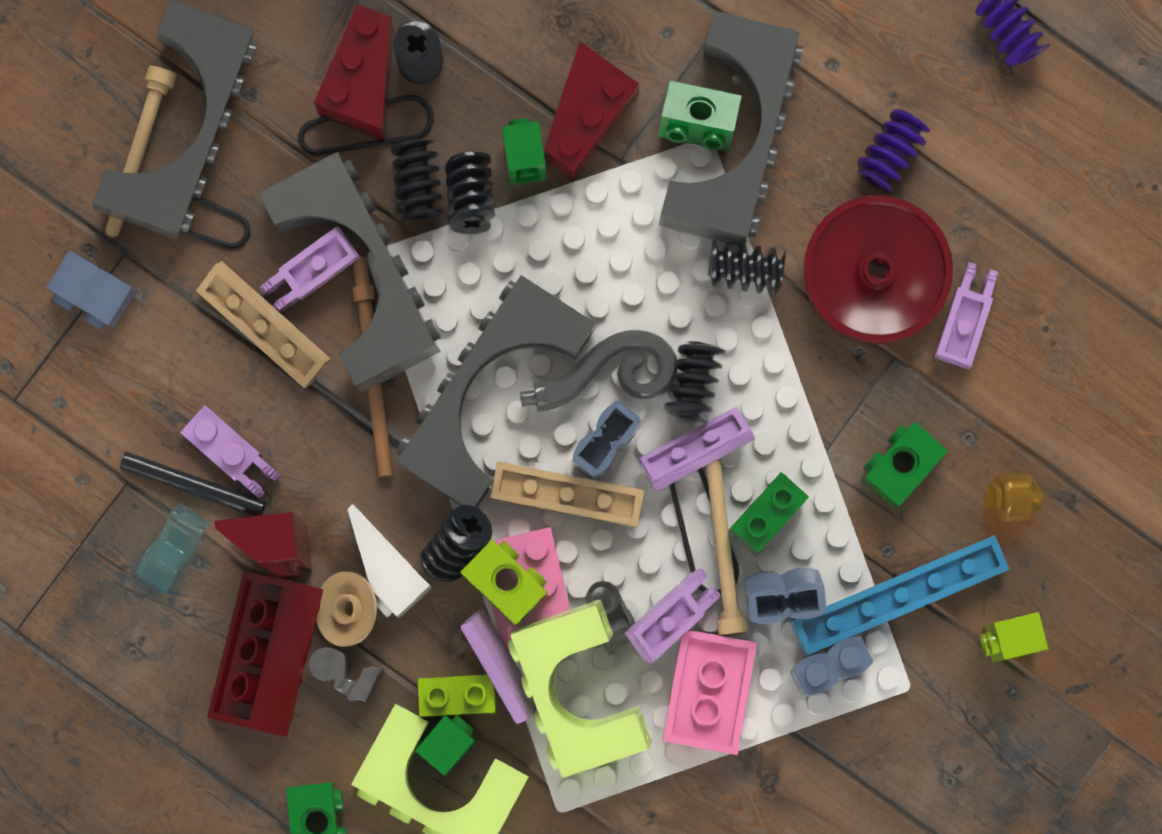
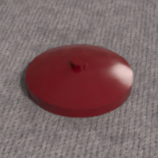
[803,195,953,344]

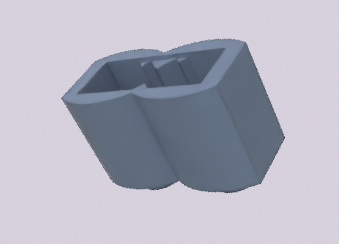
[46,250,137,330]
[572,401,640,480]
[744,567,827,624]
[790,637,873,696]

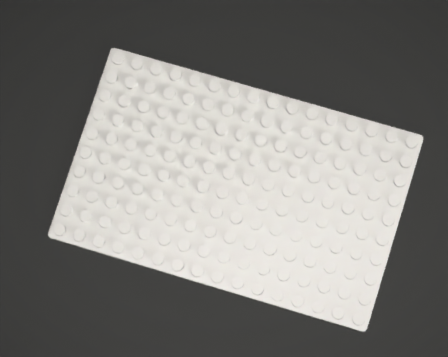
[367,143,910,812]

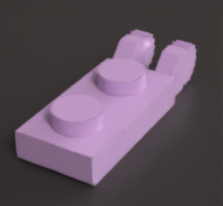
[258,226,361,314]
[934,262,998,370]
[180,405,281,499]
[625,568,720,663]

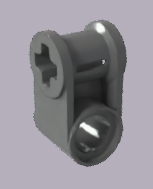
[586,581,636,656]

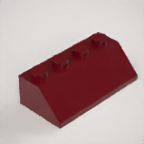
[214,512,312,580]
[207,572,323,737]

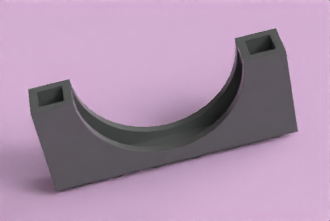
[93,0,257,240]
[659,10,804,246]
[259,152,441,392]
[395,275,596,508]

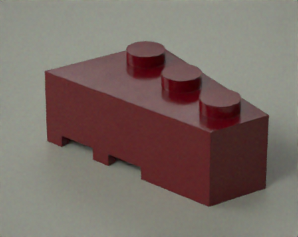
[314,4,394,141]
[544,42,639,181]

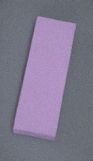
[638,407,755,492]
[461,608,537,724]

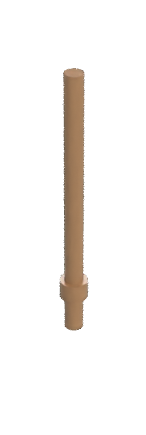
[352,256,393,478]

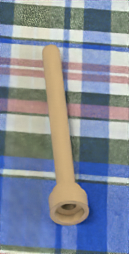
[105,65,177,238]
[706,459,749,636]

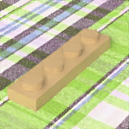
[196,261,331,389]
[490,461,645,528]

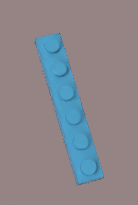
[790,535,1010,657]

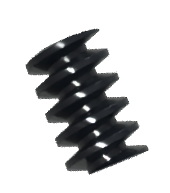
[393,21,444,85]
[391,139,443,220]
[445,152,495,234]
[708,240,786,295]
[664,341,726,423]
[420,505,493,582]

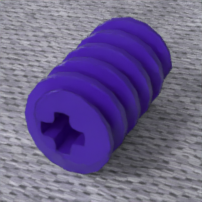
[975,0,1050,66]
[857,109,930,194]

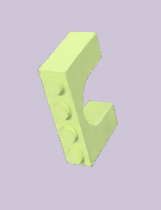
[508,599,652,778]
[351,704,529,834]

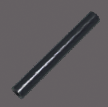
[120,451,266,516]

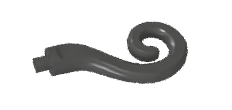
[520,330,677,412]

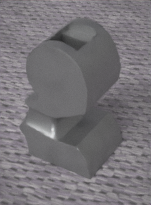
[308,648,384,703]

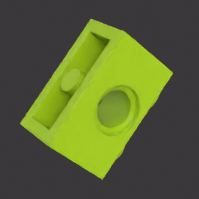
[461,539,548,627]
[980,612,1048,663]
[418,675,497,717]

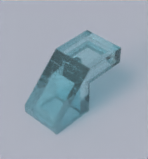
[135,503,210,595]

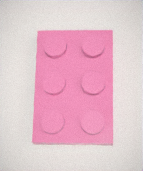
[488,527,570,653]
[662,630,757,755]

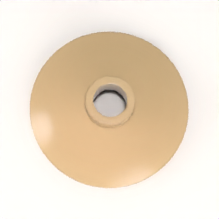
[316,571,377,647]

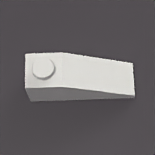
[347,504,431,619]

